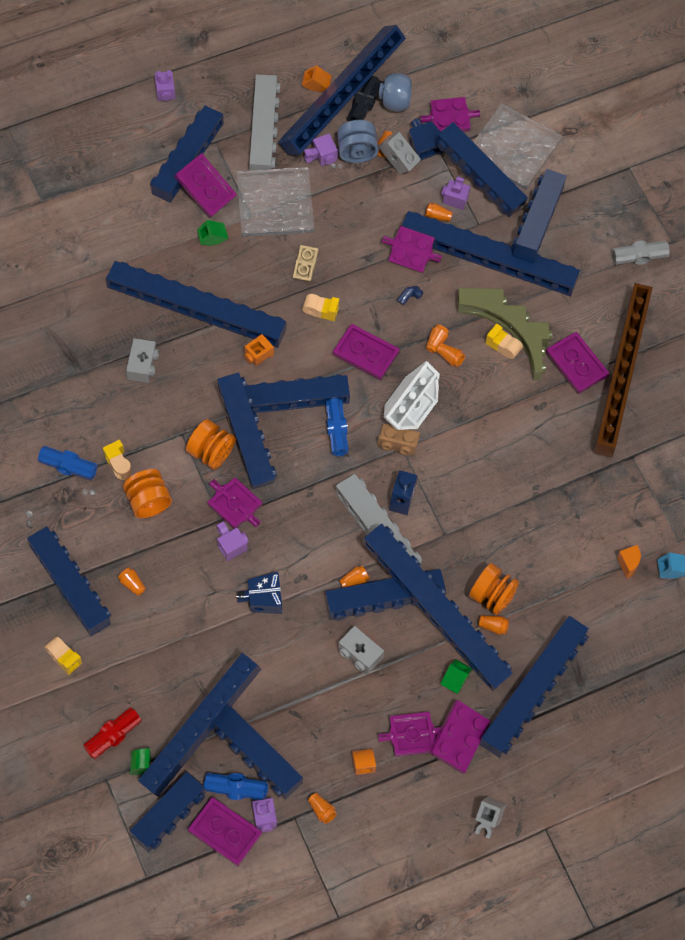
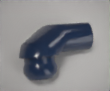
[397,286,423,305]

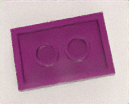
[174,153,237,218]
[333,323,400,381]
[546,331,609,394]
[429,700,490,774]
[188,797,262,867]

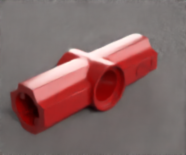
[83,708,142,760]

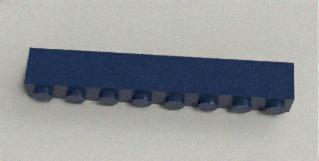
[480,615,589,758]
[138,652,262,797]

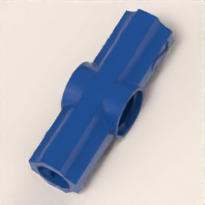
[326,398,348,457]
[38,446,98,480]
[204,773,268,800]

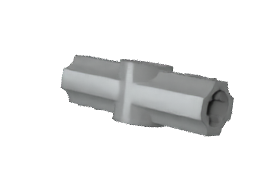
[612,241,670,265]

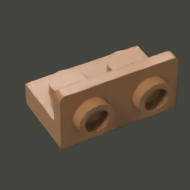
[377,424,420,455]

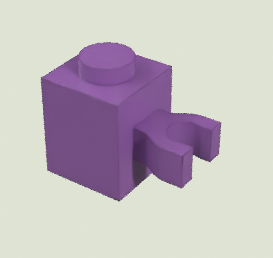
[155,70,175,101]
[304,134,338,166]
[441,177,470,210]
[217,521,249,562]
[252,798,277,832]

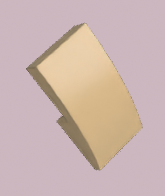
[293,245,319,282]

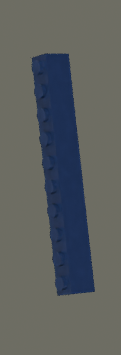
[278,25,406,155]
[402,211,580,297]
[106,261,287,348]
[362,523,513,692]

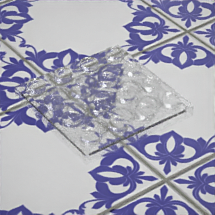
[474,103,562,190]
[237,167,314,237]

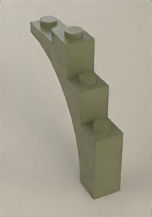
[458,288,552,380]

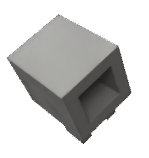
[475,797,506,839]

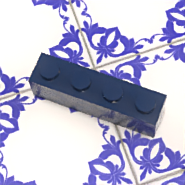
[129,772,205,853]

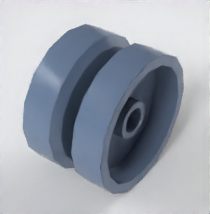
[337,120,379,163]

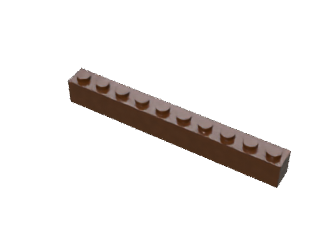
[594,283,653,458]

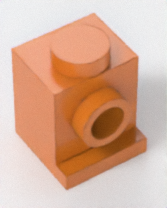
[244,334,274,366]

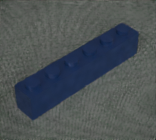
[150,105,224,203]
[435,122,528,218]
[512,169,567,262]
[217,372,277,490]
[245,374,350,413]
[27,526,111,637]
[325,569,446,621]
[214,707,303,800]

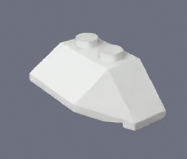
[384,361,439,430]

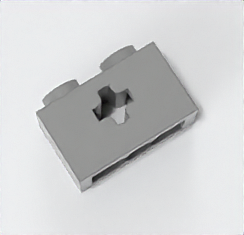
[378,132,421,174]
[126,338,159,383]
[338,626,384,674]

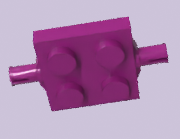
[420,97,480,132]
[382,226,442,272]
[207,478,262,529]
[378,712,442,757]

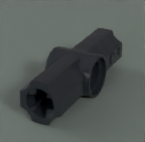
[348,75,382,121]

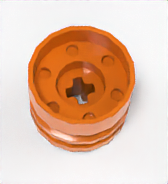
[186,419,236,470]
[123,469,172,518]
[469,563,519,615]

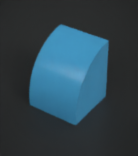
[657,552,685,579]

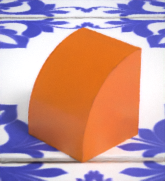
[302,65,332,92]
[617,545,641,578]
[352,748,376,775]

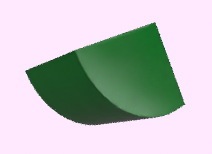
[197,220,229,246]
[441,659,473,694]
[129,748,151,775]

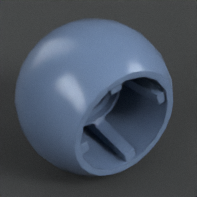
[379,73,412,112]

